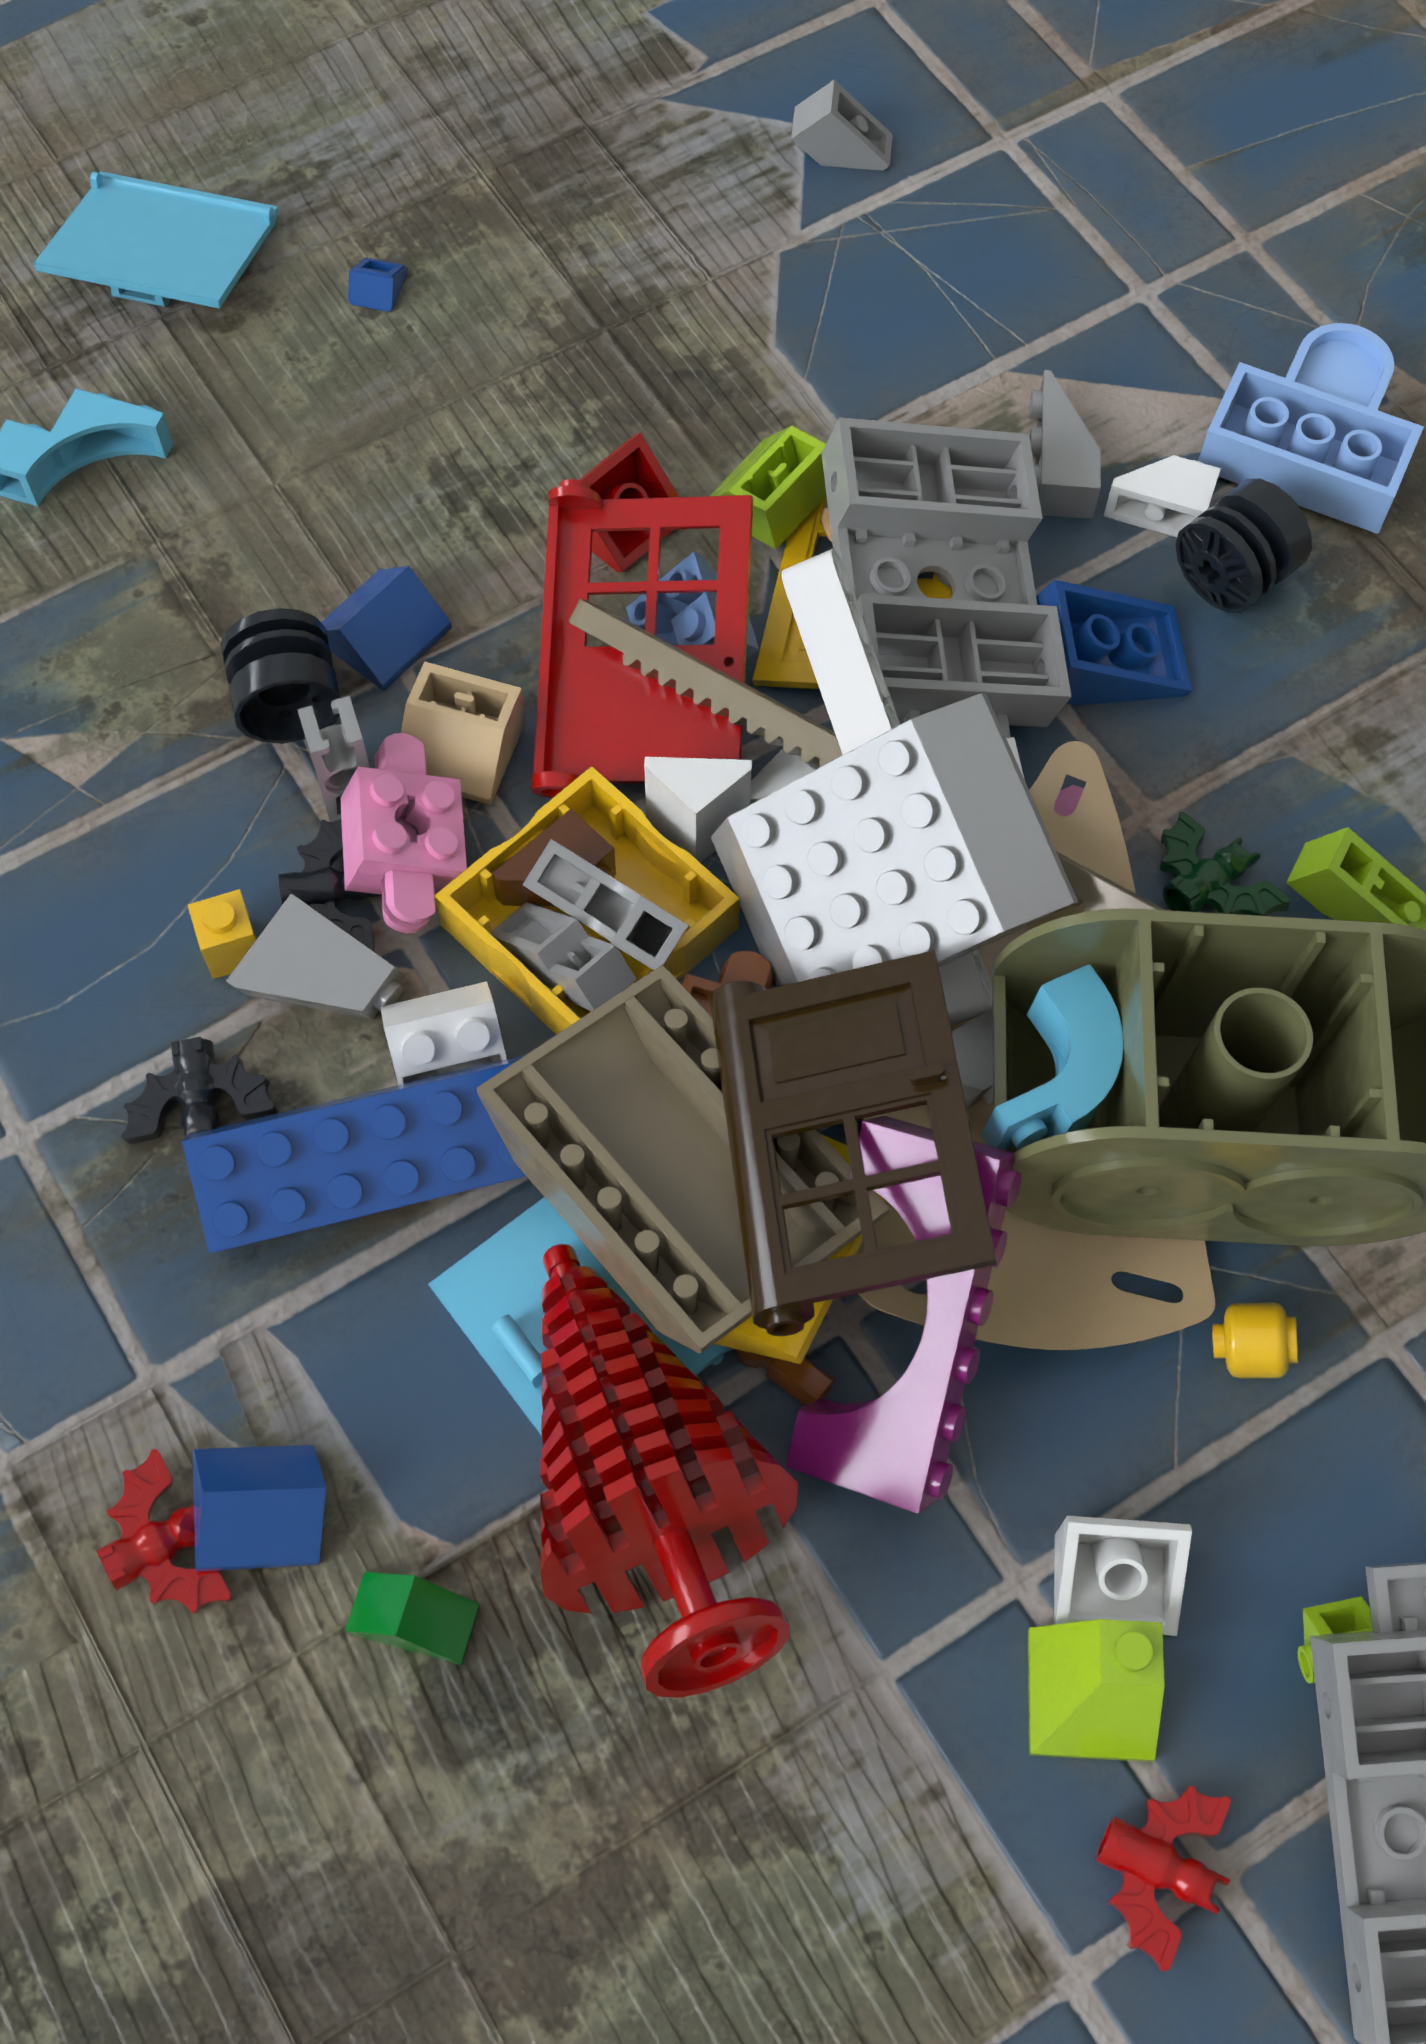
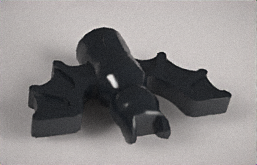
[279,820,382,952]
[122,1036,279,1144]

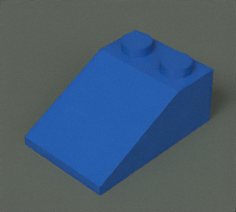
[1036,579,1192,705]

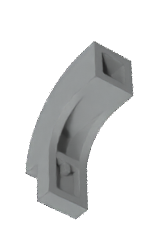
[523,839,689,970]

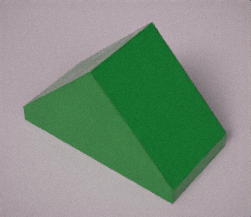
[345,1572,480,1665]

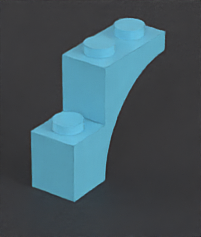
[0,389,174,507]

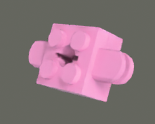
[340,733,467,934]

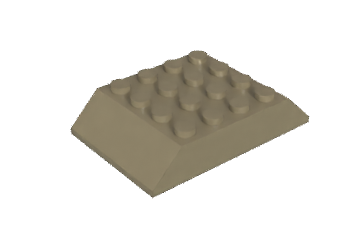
[476,965,890,1354]

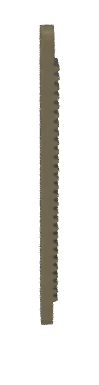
[569,598,1167,912]

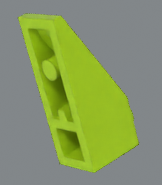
[1286,827,1426,930]

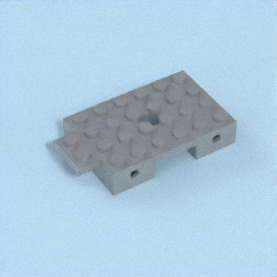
[821,417,1071,738]
[1310,1562,1426,2044]

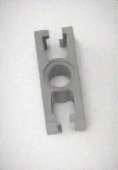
[297,696,370,822]

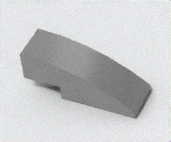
[492,902,636,1012]

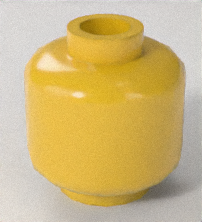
[1212,1302,1298,1379]

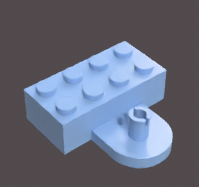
[1198,323,1424,534]

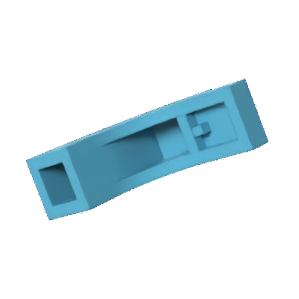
[981,964,1124,1150]

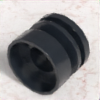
[1175,478,1312,613]
[220,608,341,744]

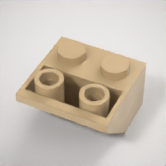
[401,661,526,805]

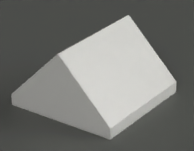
[644,757,752,863]
[1054,1516,1192,1636]

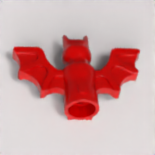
[96,1449,232,1614]
[1095,1786,1231,1972]

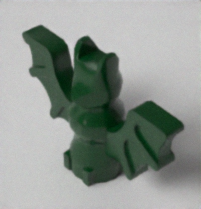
[1159,812,1290,916]

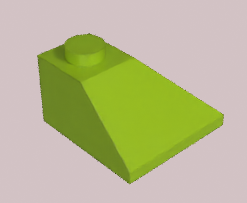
[1028,1619,1165,1762]

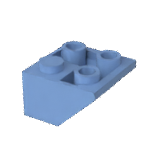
[626,551,759,662]

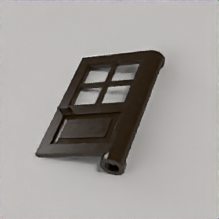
[710,950,997,1336]

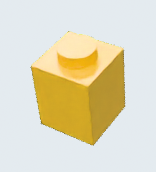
[187,889,257,979]

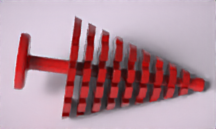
[540,1244,798,1698]

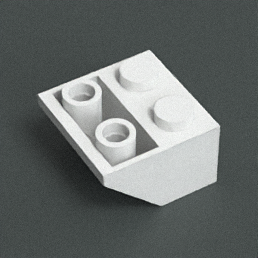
[380,981,507,1085]

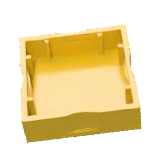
[434,766,740,1035]

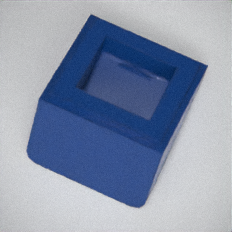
[348,257,408,311]

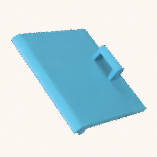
[34,171,278,309]
[428,1197,733,1436]

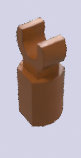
[735,1349,836,1406]

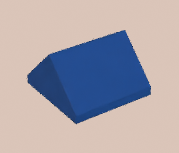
[321,566,452,691]
[193,1445,326,1572]

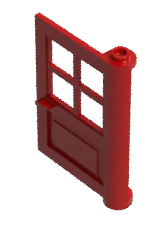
[531,479,753,798]

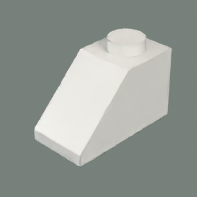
[1104,455,1221,537]

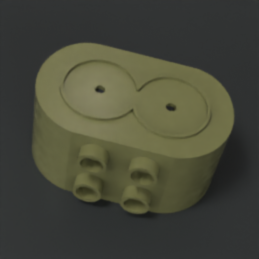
[992,909,1426,1246]

